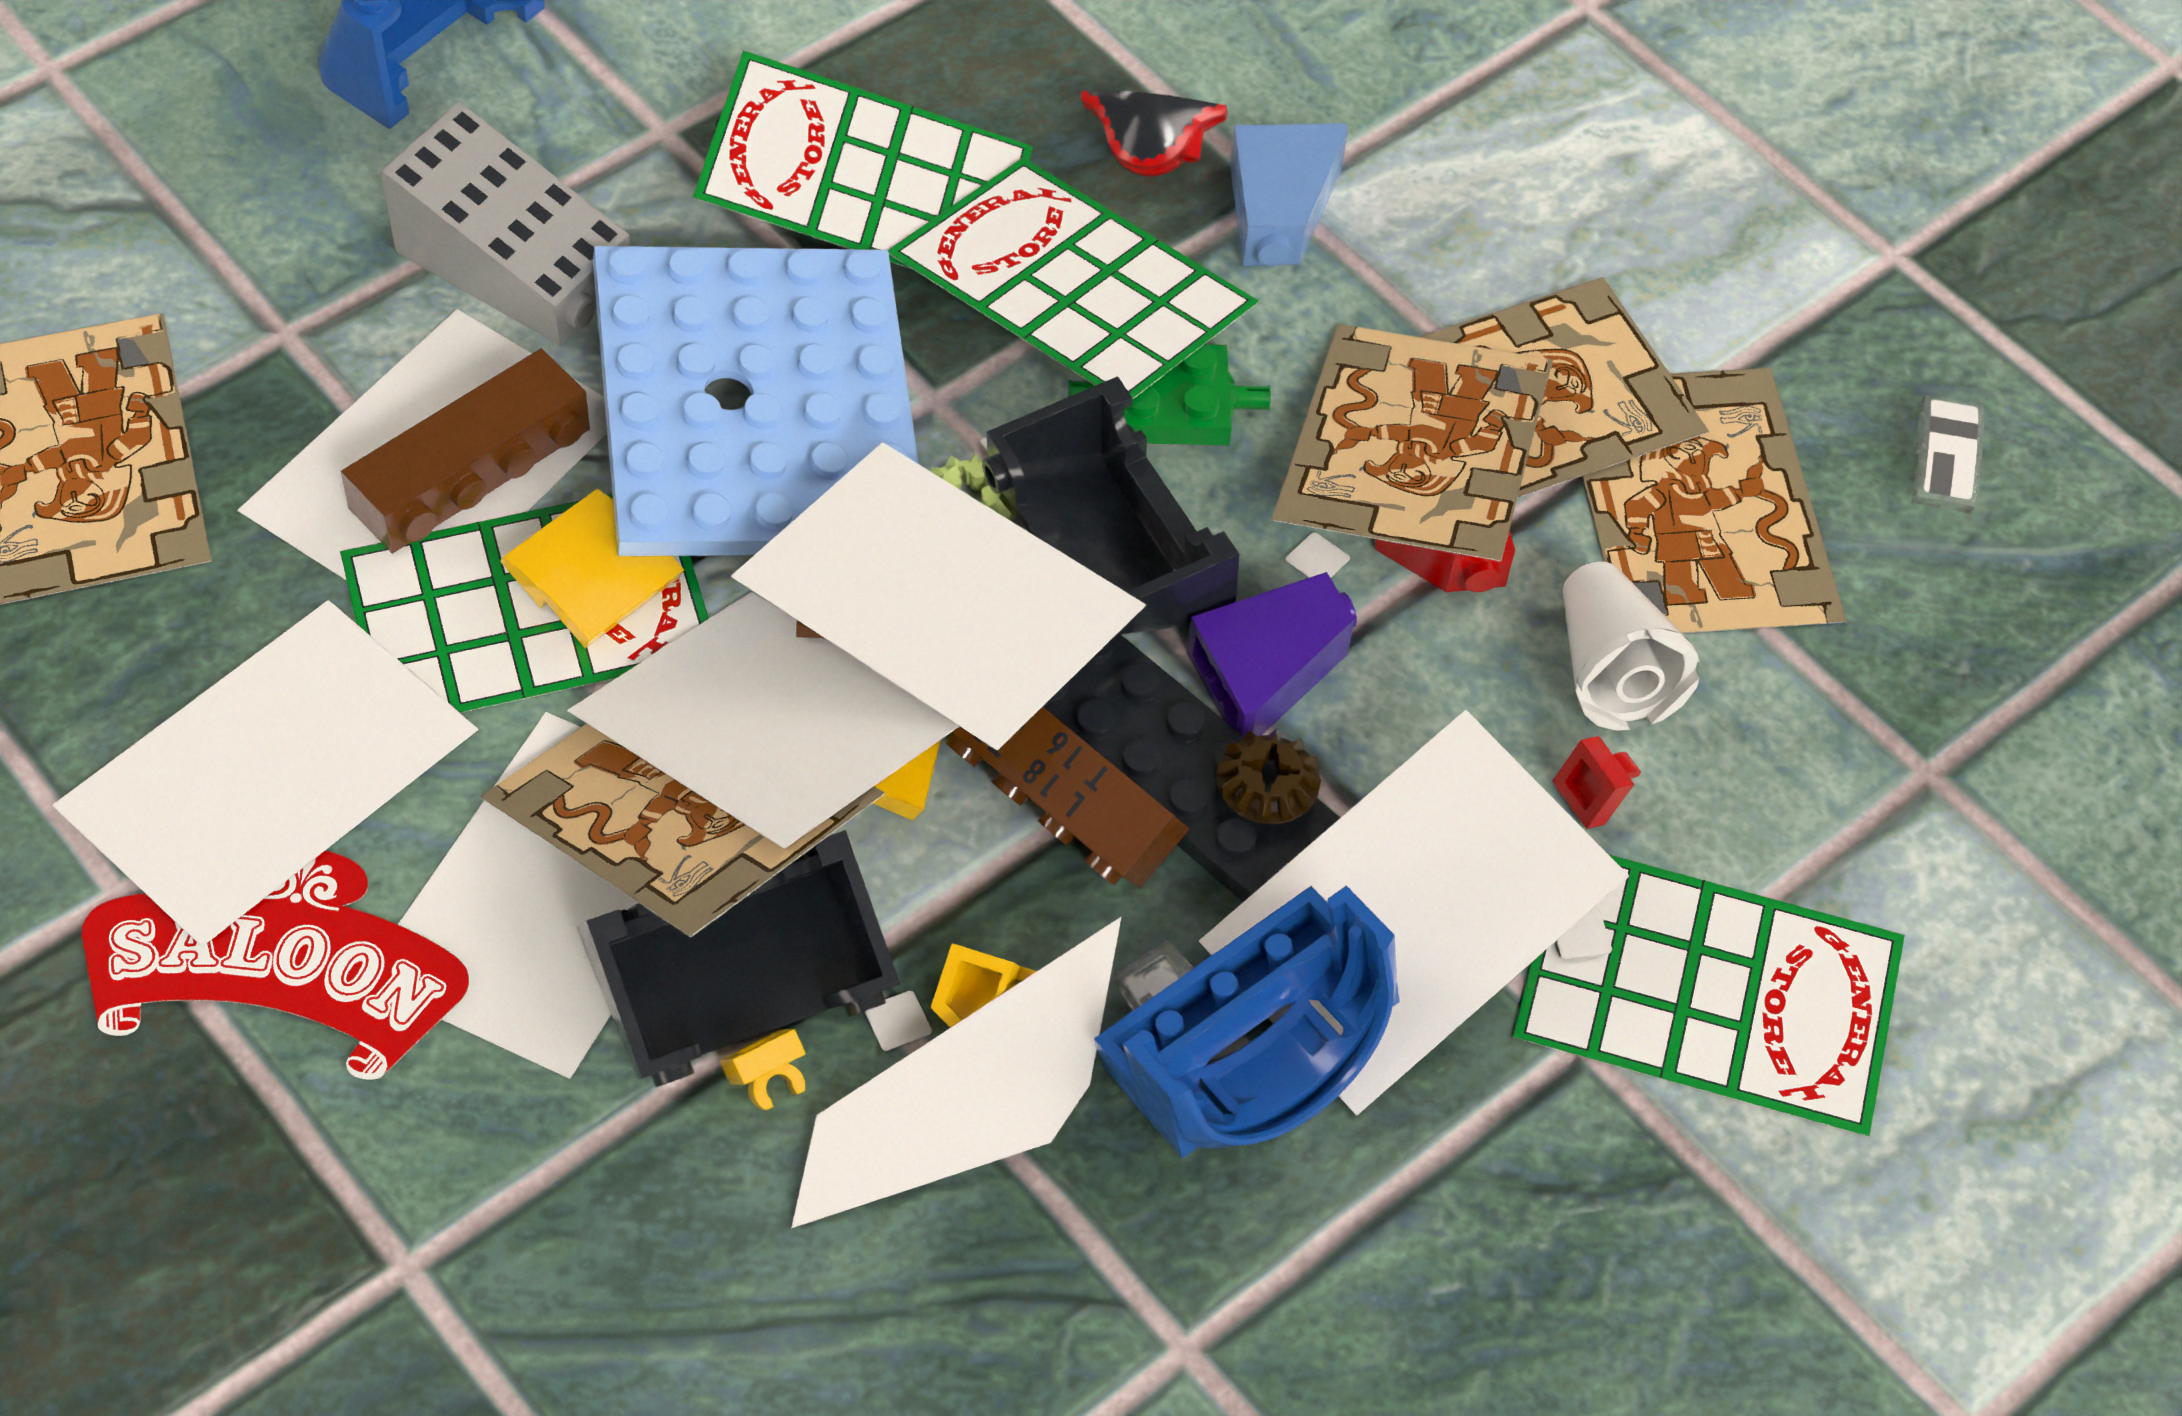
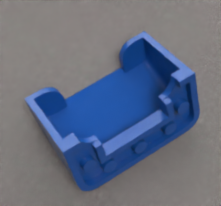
[317,0,545,129]

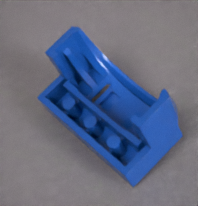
[1094,885,1400,1159]

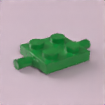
[1068,344,1271,446]

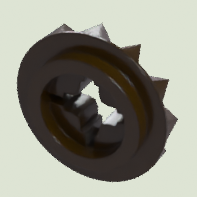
[1217,728,1322,824]

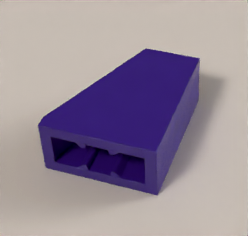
[1187,572,1357,737]

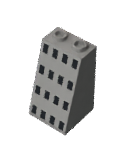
[381,102,630,346]

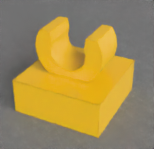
[719,1029,806,1110]

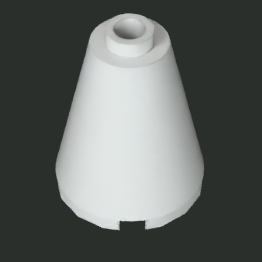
[1563,562,1700,731]

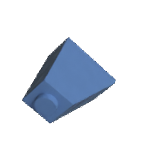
[1230,123,1348,266]

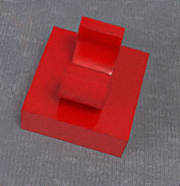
[1552,736,1641,829]

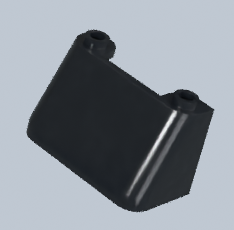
[982,376,1240,635]
[577,830,900,1087]

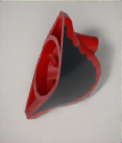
[1081,91,1228,177]

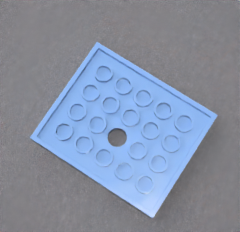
[593,246,919,556]

